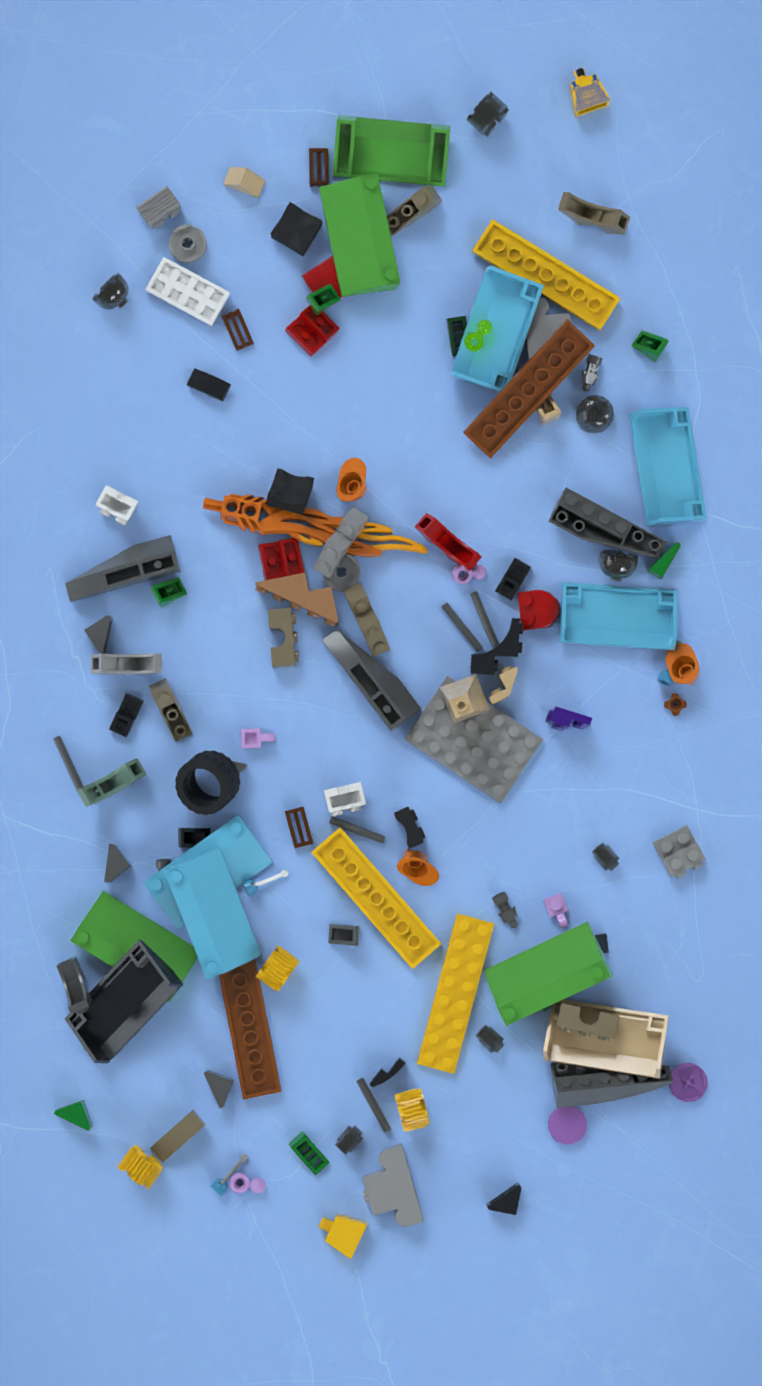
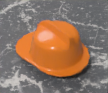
[336,458,367,502]
[665,643,699,685]
[397,849,439,886]

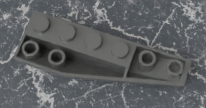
[548,487,667,559]

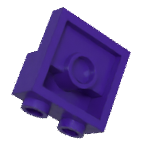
[545,706,592,731]

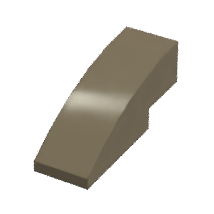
[150,1110,206,1163]

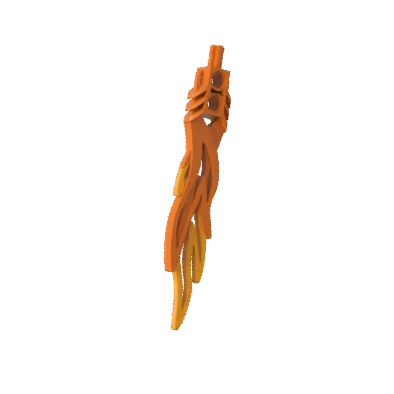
[203,494,428,557]

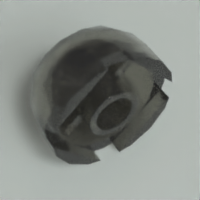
[92,272,129,310]
[576,395,614,433]
[599,550,638,582]

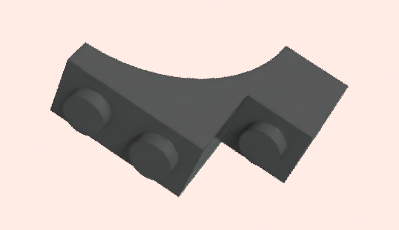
[56,956,92,1015]

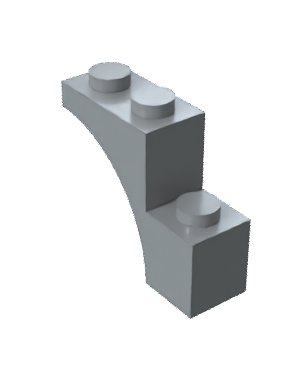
[314,506,369,578]
[90,653,162,676]

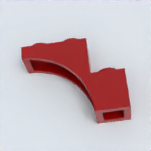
[415,513,482,571]

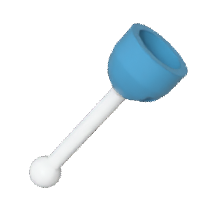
[242,870,289,896]

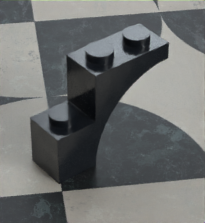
[470,618,523,675]

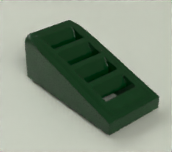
[446,316,467,357]

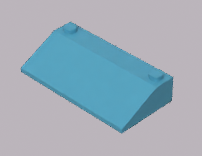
[450,266,544,392]
[629,407,707,526]
[559,582,677,650]
[143,815,273,930]
[164,847,262,979]

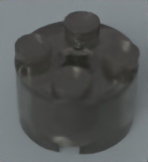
[466,91,509,137]

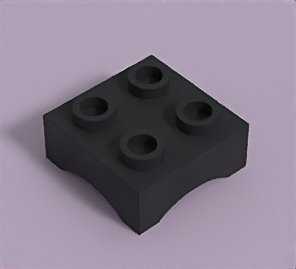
[270,202,323,257]
[266,468,314,515]
[394,807,425,849]

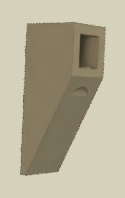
[387,186,443,236]
[149,678,193,742]

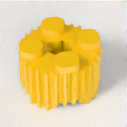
[256,945,299,991]
[394,1088,430,1132]
[117,1144,163,1189]

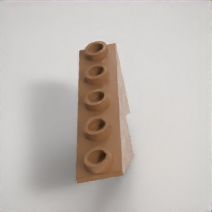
[255,573,339,627]

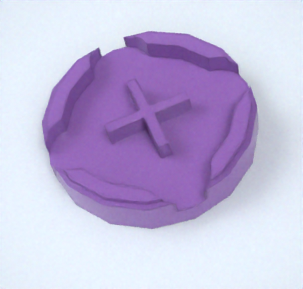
[669,1063,708,1102]
[548,1106,587,1145]

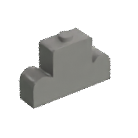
[525,297,571,360]
[362,1143,424,1227]

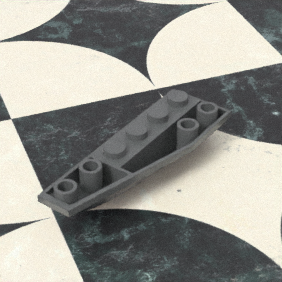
[65,535,181,602]
[322,629,421,732]
[551,1062,673,1108]

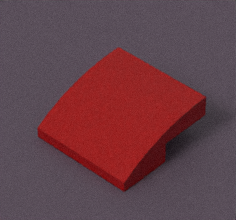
[301,255,341,298]
[285,306,340,357]
[258,538,305,580]

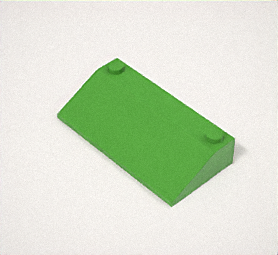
[333,115,451,187]
[319,174,401,297]
[70,891,198,1002]
[484,921,613,1026]

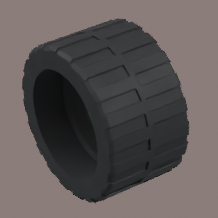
[175,750,240,815]

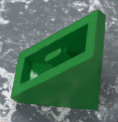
[306,284,341,316]
[631,330,669,362]
[150,577,187,608]
[54,1100,93,1131]

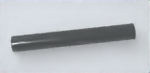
[470,591,499,647]
[441,603,483,651]
[53,736,83,790]
[329,816,386,844]
[356,1077,391,1133]

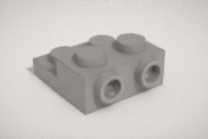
[653,825,706,879]

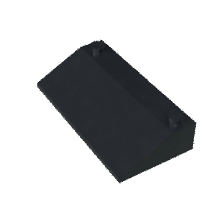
[65,940,183,1064]

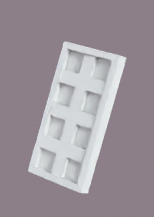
[145,257,230,326]

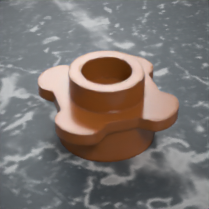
[664,693,687,716]

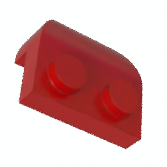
[518,590,561,631]

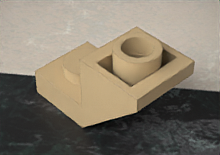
[488,666,518,705]

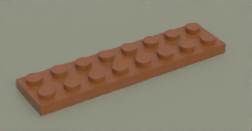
[463,319,595,459]
[219,959,281,1100]

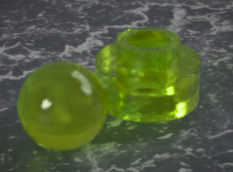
[464,319,492,352]

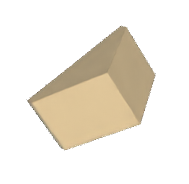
[223,167,265,198]
[535,395,561,426]

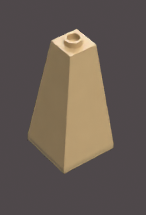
[440,674,490,723]

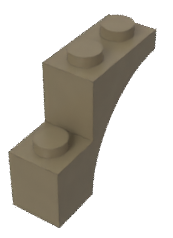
[558,192,630,235]
[343,583,390,657]

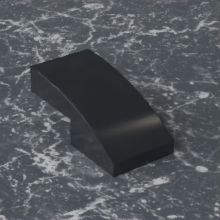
[187,368,231,402]
[495,557,531,601]
[109,693,144,737]
[369,1057,406,1087]

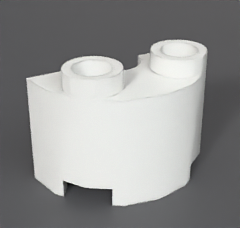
[95,485,139,525]
[324,782,366,816]

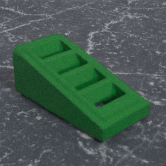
[648,542,681,579]
[289,1131,330,1175]

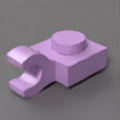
[241,728,275,749]
[543,893,569,928]

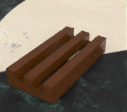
[309,148,329,187]
[222,308,254,351]
[285,806,313,848]

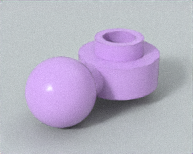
[452,565,487,584]
[230,1172,266,1194]

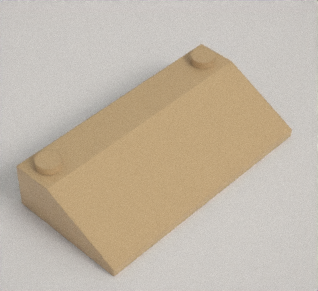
[543,1000,669,1079]

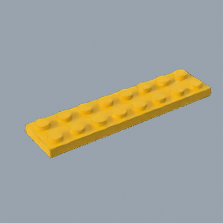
[472,219,621,331]
[311,827,441,969]
[417,913,494,1074]

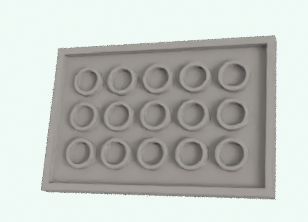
[405,676,543,803]

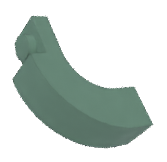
[77,758,147,808]

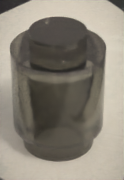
[592,842,620,871]
[475,1024,504,1053]
[335,1125,364,1155]

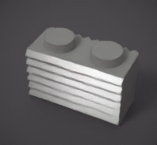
[136,186,181,229]

